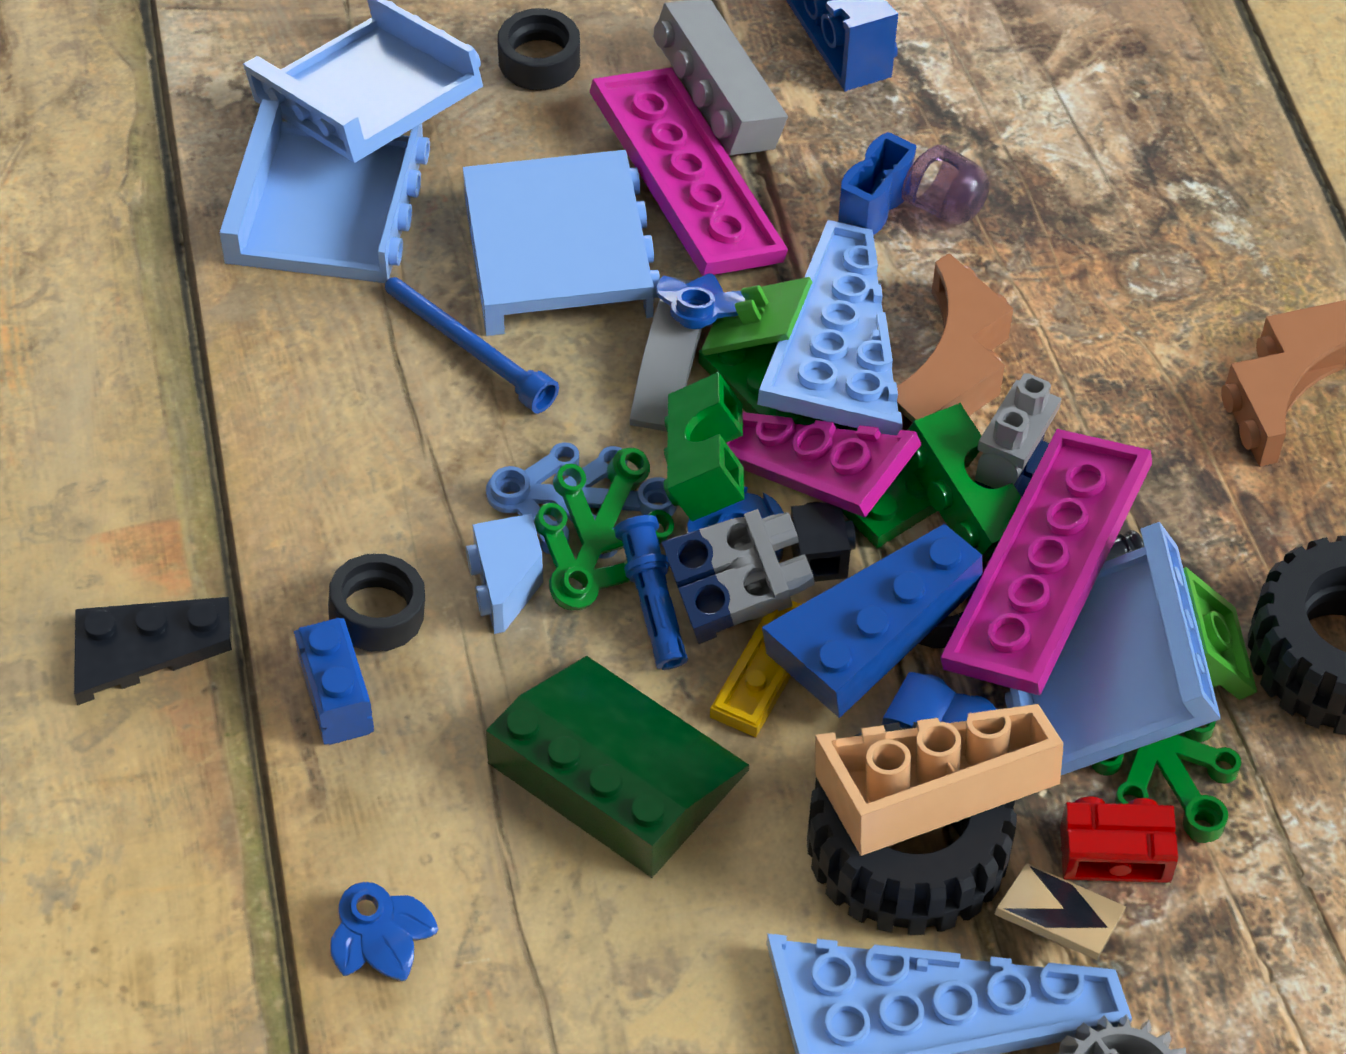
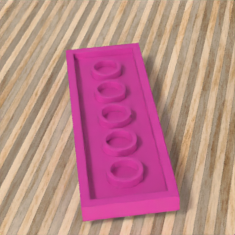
[589,67,788,276]
[941,429,1152,696]

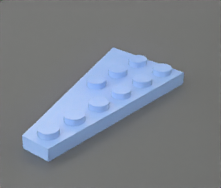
[766,934,1132,1054]

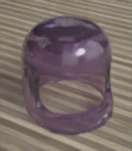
[902,144,990,225]

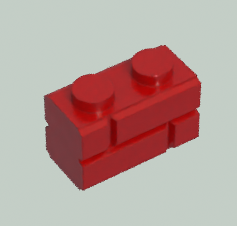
[1060,796,1178,883]

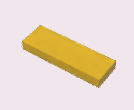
[710,600,802,737]

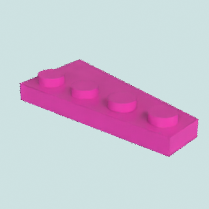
[727,412,921,517]

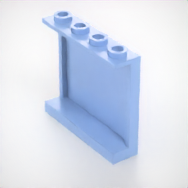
[243,0,483,163]
[220,99,430,283]
[463,150,660,336]
[1005,522,1221,775]

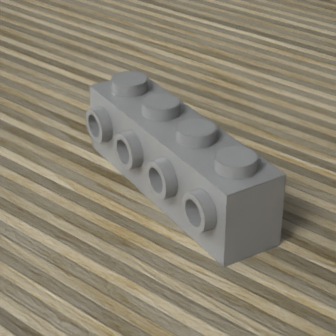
[653,0,788,155]

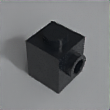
[790,502,856,582]

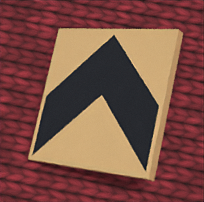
[994,863,1126,960]

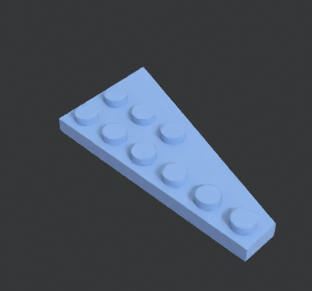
[757,220,903,435]

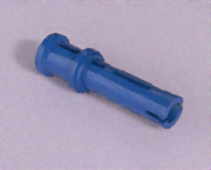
[614,515,688,670]

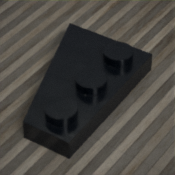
[74,597,232,706]

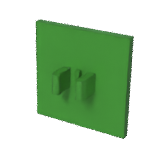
[701,277,813,356]

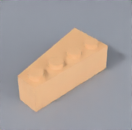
[815,704,1064,856]

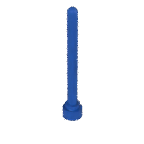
[385,277,559,414]

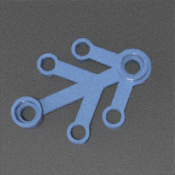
[486,442,677,559]

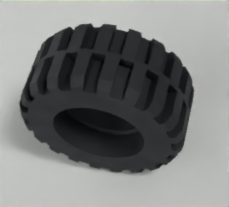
[1248,536,1346,735]
[807,722,1017,935]

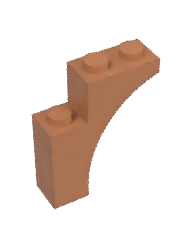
[897,253,1014,431]
[1221,300,1346,467]

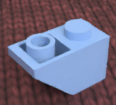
[466,513,543,634]

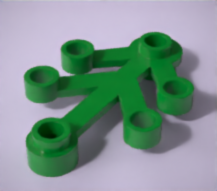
[534,448,674,610]
[1091,721,1241,843]

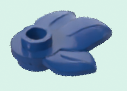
[656,273,745,329]
[330,882,438,982]

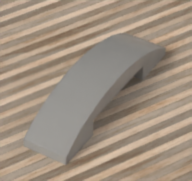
[630,277,702,432]

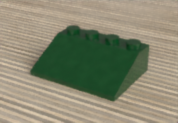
[486,656,749,878]

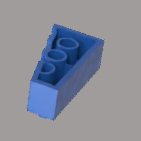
[786,0,899,92]
[762,524,983,718]

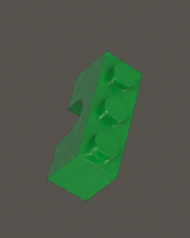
[664,372,744,522]
[906,403,1022,563]

